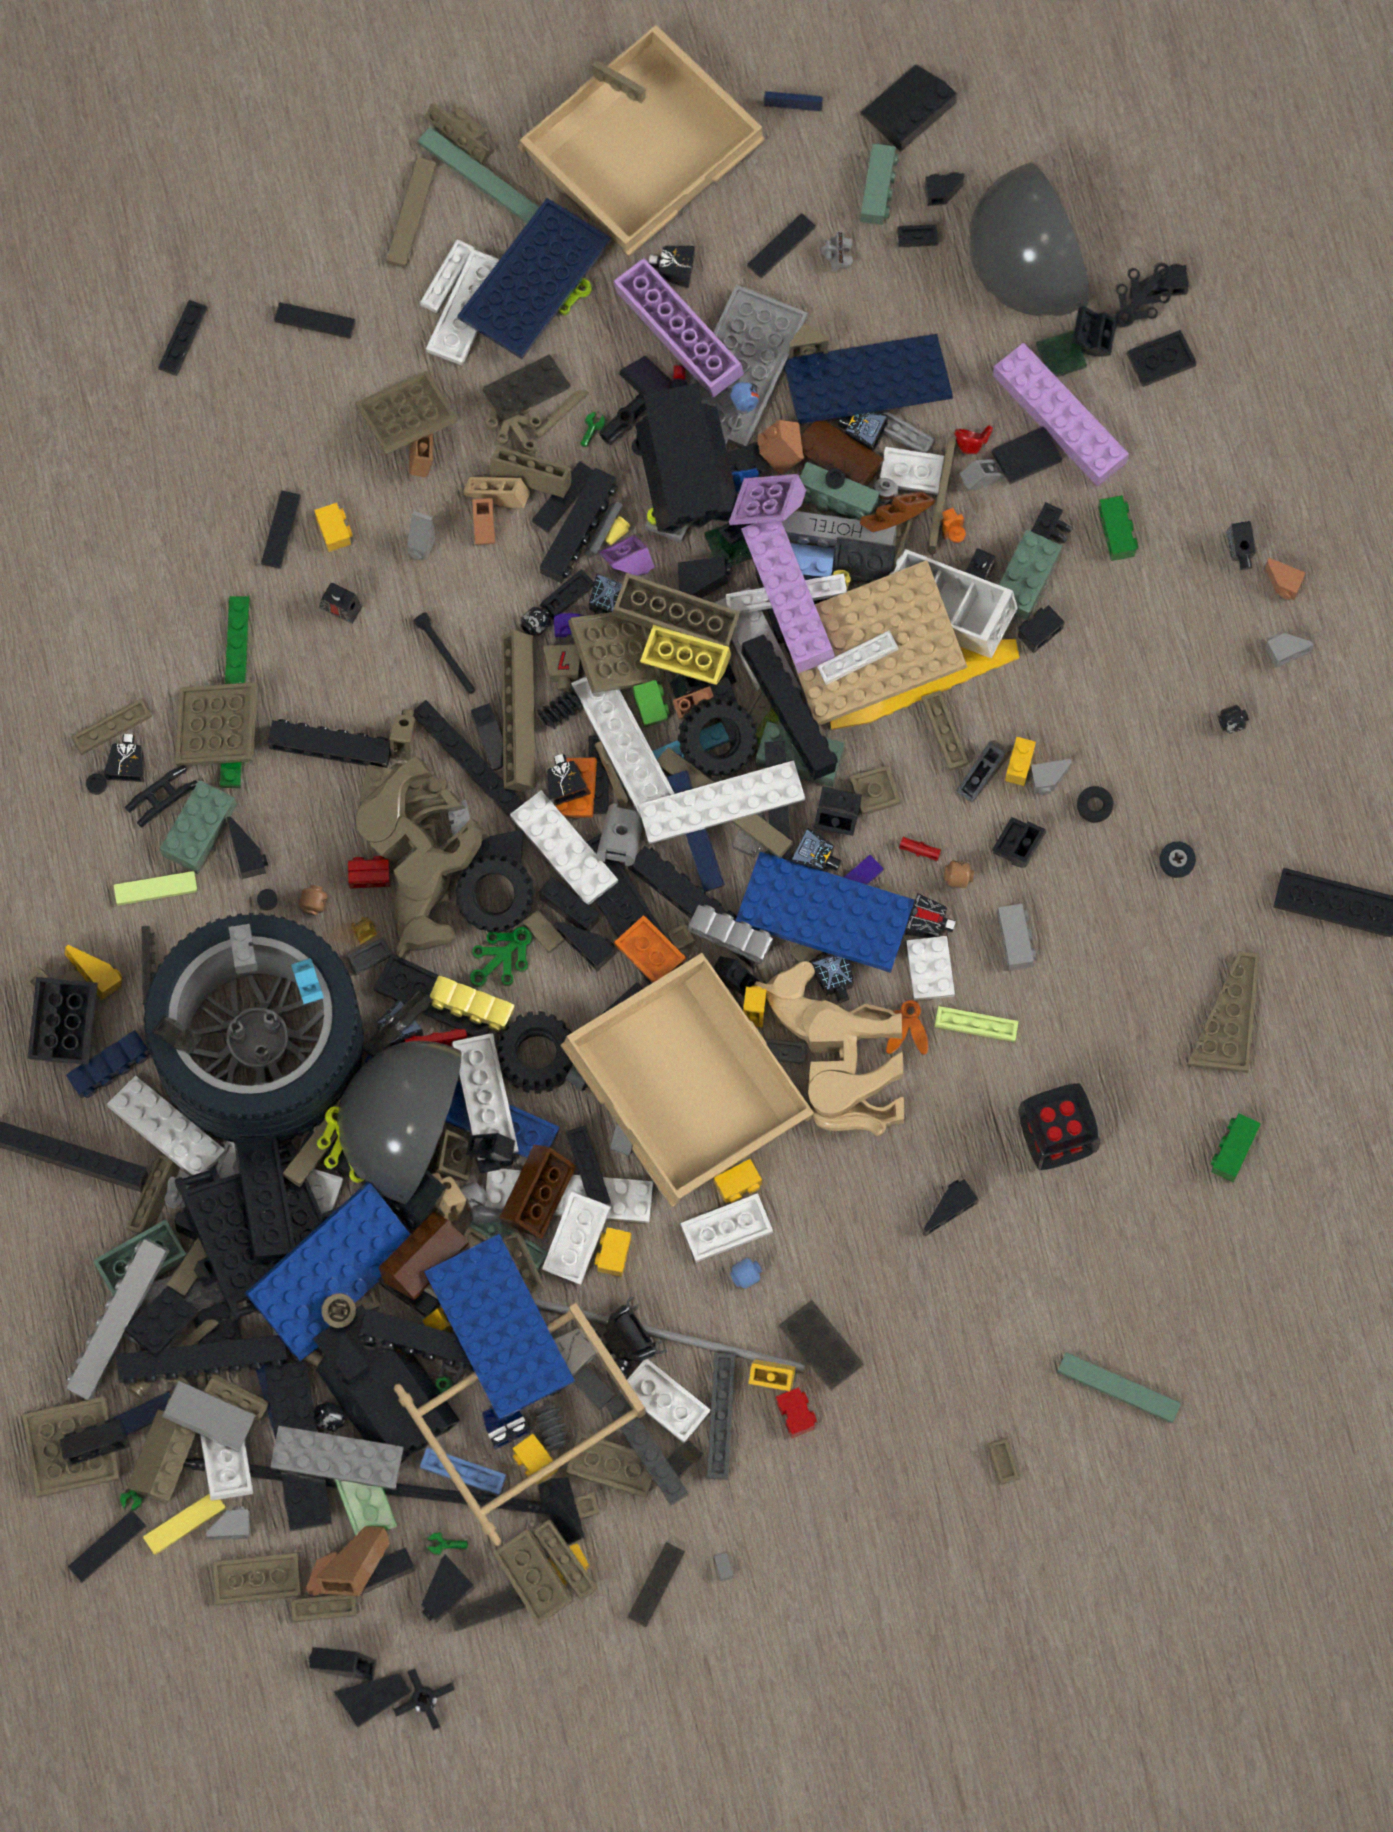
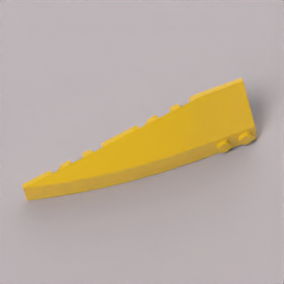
[829,639,1020,730]

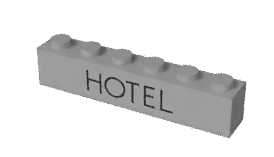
[781,511,896,547]

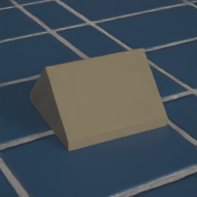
[788,323,829,359]
[436,1129,473,1181]

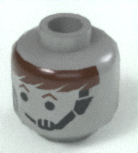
[872,478,898,506]
[459,1182,488,1212]

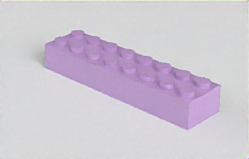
[614,258,744,398]
[993,343,1129,487]
[741,521,835,673]

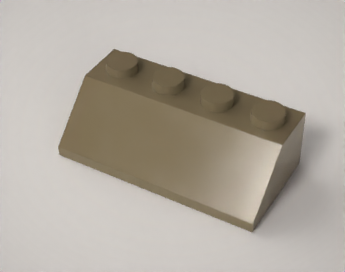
[127,1410,196,1504]

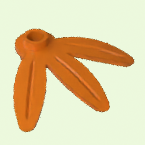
[886,1000,928,1055]

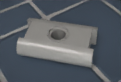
[596,804,643,866]

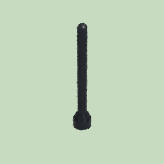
[413,612,475,694]

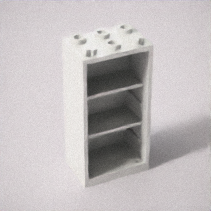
[889,549,1017,658]

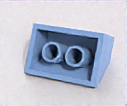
[790,543,835,580]

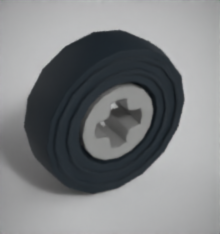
[1159,841,1196,878]

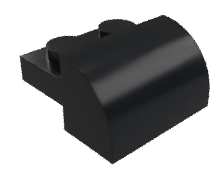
[1072,306,1117,357]
[814,786,862,836]
[992,817,1046,868]

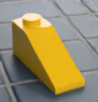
[64,945,122,1001]

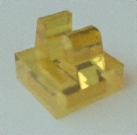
[351,916,378,945]

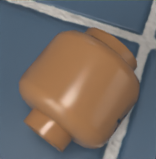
[944,861,974,888]
[299,885,328,916]

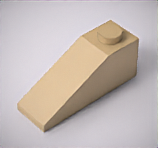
[463,477,530,508]

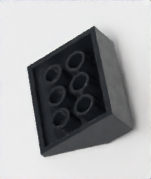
[860,64,957,152]
[27,977,98,1065]
[357,1170,447,1231]

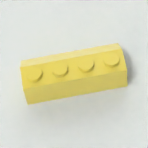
[640,625,731,685]

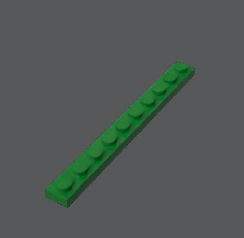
[220,596,250,788]

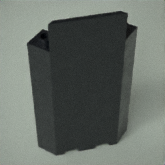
[635,383,737,534]
[313,1305,460,1465]

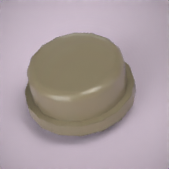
[321,1293,356,1328]

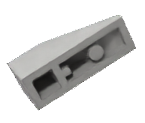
[407,511,435,560]

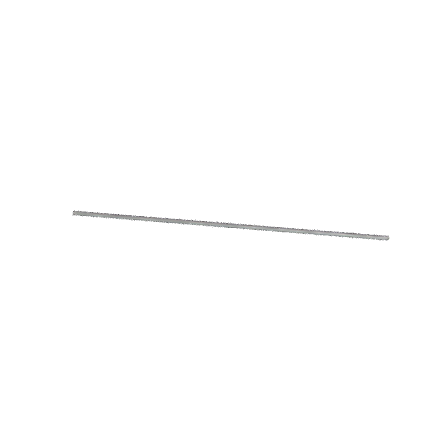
[533,1298,805,1372]

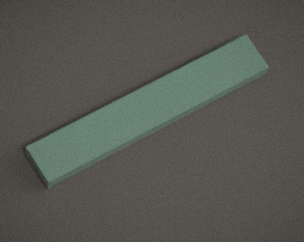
[1057,1352,1181,1424]

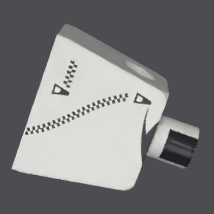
[554,1328,603,1377]

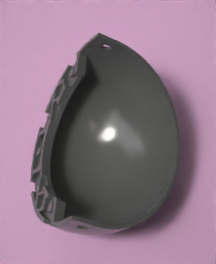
[969,162,1089,316]
[337,1041,462,1204]

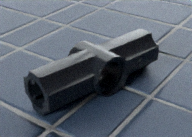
[599,394,647,445]

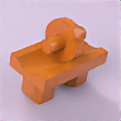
[941,508,966,543]

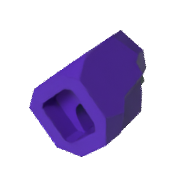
[554,613,584,637]

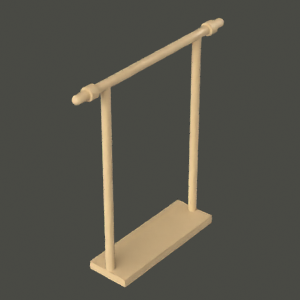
[394,1303,646,1546]

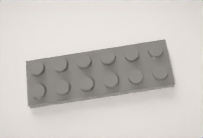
[271,1426,404,1490]

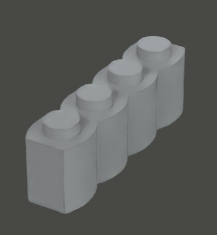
[688,905,773,964]

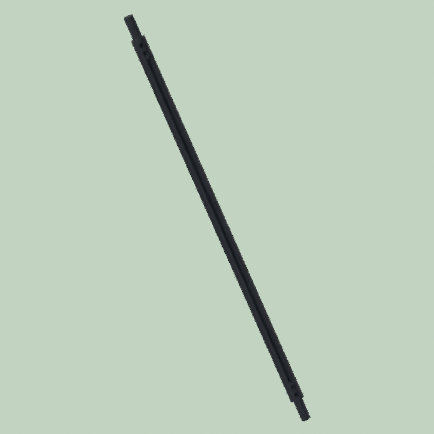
[183,1457,547,1515]

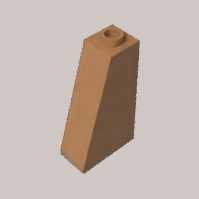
[316,1526,390,1596]

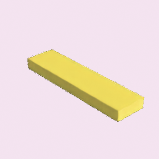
[143,1493,226,1555]

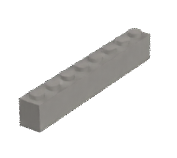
[66,1239,170,1400]

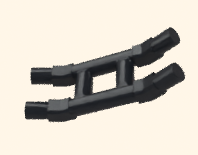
[125,765,198,828]

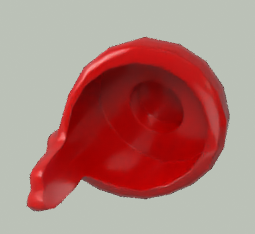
[954,425,993,454]

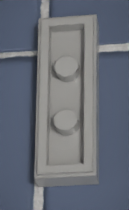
[883,410,935,453]

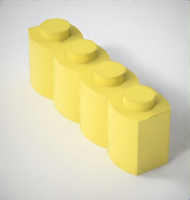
[429,976,515,1032]

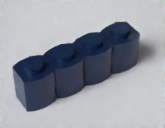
[66,1031,150,1099]

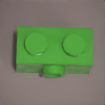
[632,680,670,728]

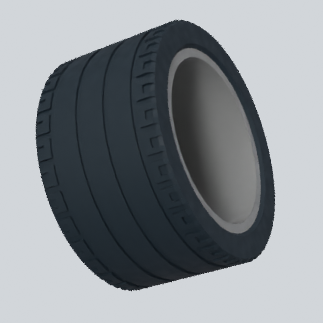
[144,913,364,1143]

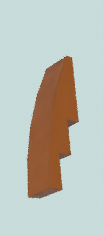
[860,491,935,532]

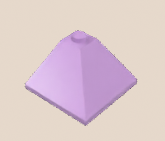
[729,474,806,525]

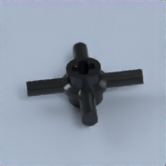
[393,1668,455,1731]

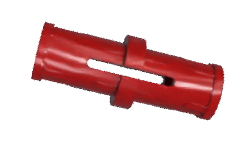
[899,836,941,861]

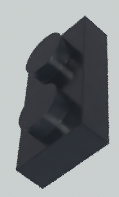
[897,225,938,247]

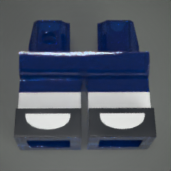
[482,1408,530,1450]

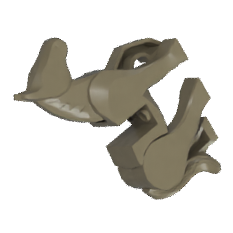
[356,755,490,959]

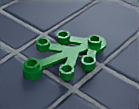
[470,927,532,987]

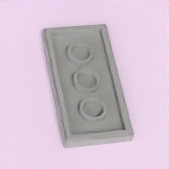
[162,1381,255,1451]

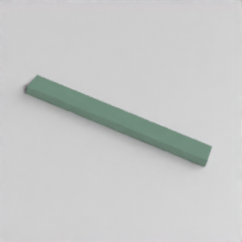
[418,127,539,224]

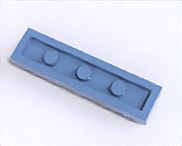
[420,1448,506,1496]

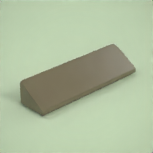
[126,1154,180,1234]

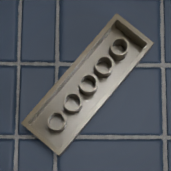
[612,573,740,647]

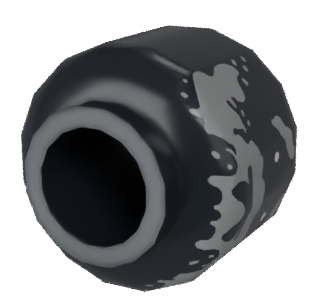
[520,607,550,636]
[1218,705,1249,734]
[313,1401,345,1432]

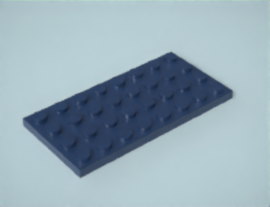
[457,198,611,359]
[784,334,953,424]

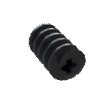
[537,688,582,730]

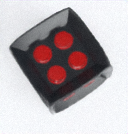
[1018,1083,1101,1170]

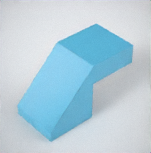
[291,958,324,1004]

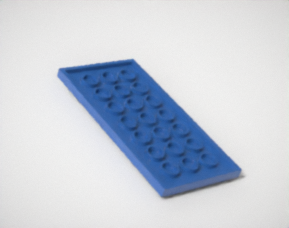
[735,852,915,973]
[245,1182,411,1356]
[424,1234,575,1420]

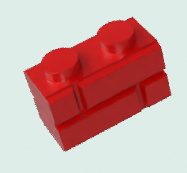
[348,856,390,889]

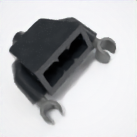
[603,1297,667,1361]

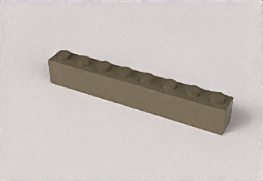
[501,631,536,792]

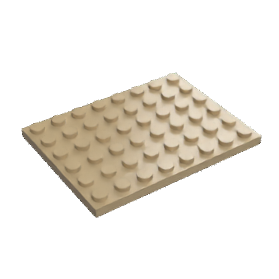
[790,560,968,726]

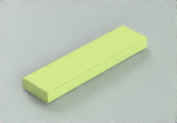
[114,871,198,906]
[934,1006,1019,1042]

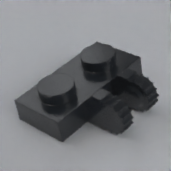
[1031,502,1073,543]

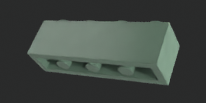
[860,143,899,225]

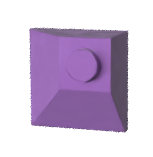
[599,535,655,576]

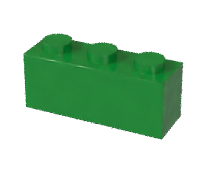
[1098,495,1138,561]
[1210,1113,1261,1183]

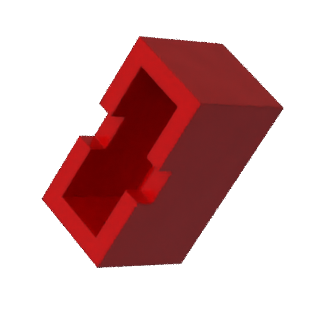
[775,1387,817,1439]

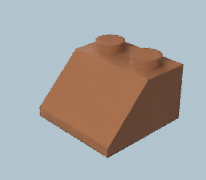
[757,420,804,475]

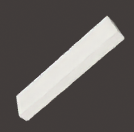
[420,239,474,314]
[817,630,899,685]

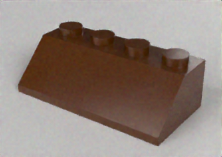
[801,420,885,486]
[499,1145,576,1240]
[378,1212,469,1300]

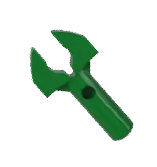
[580,412,605,447]
[120,1490,142,1511]
[427,1533,468,1555]

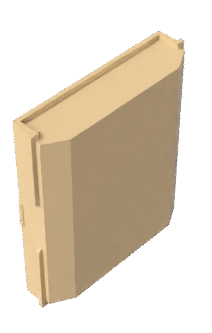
[517,25,765,257]
[560,953,814,1207]

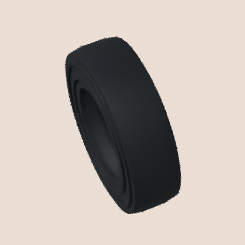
[1077,786,1113,823]

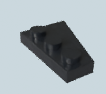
[334,1674,411,1728]

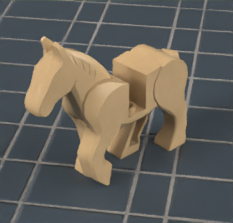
[754,960,904,1137]

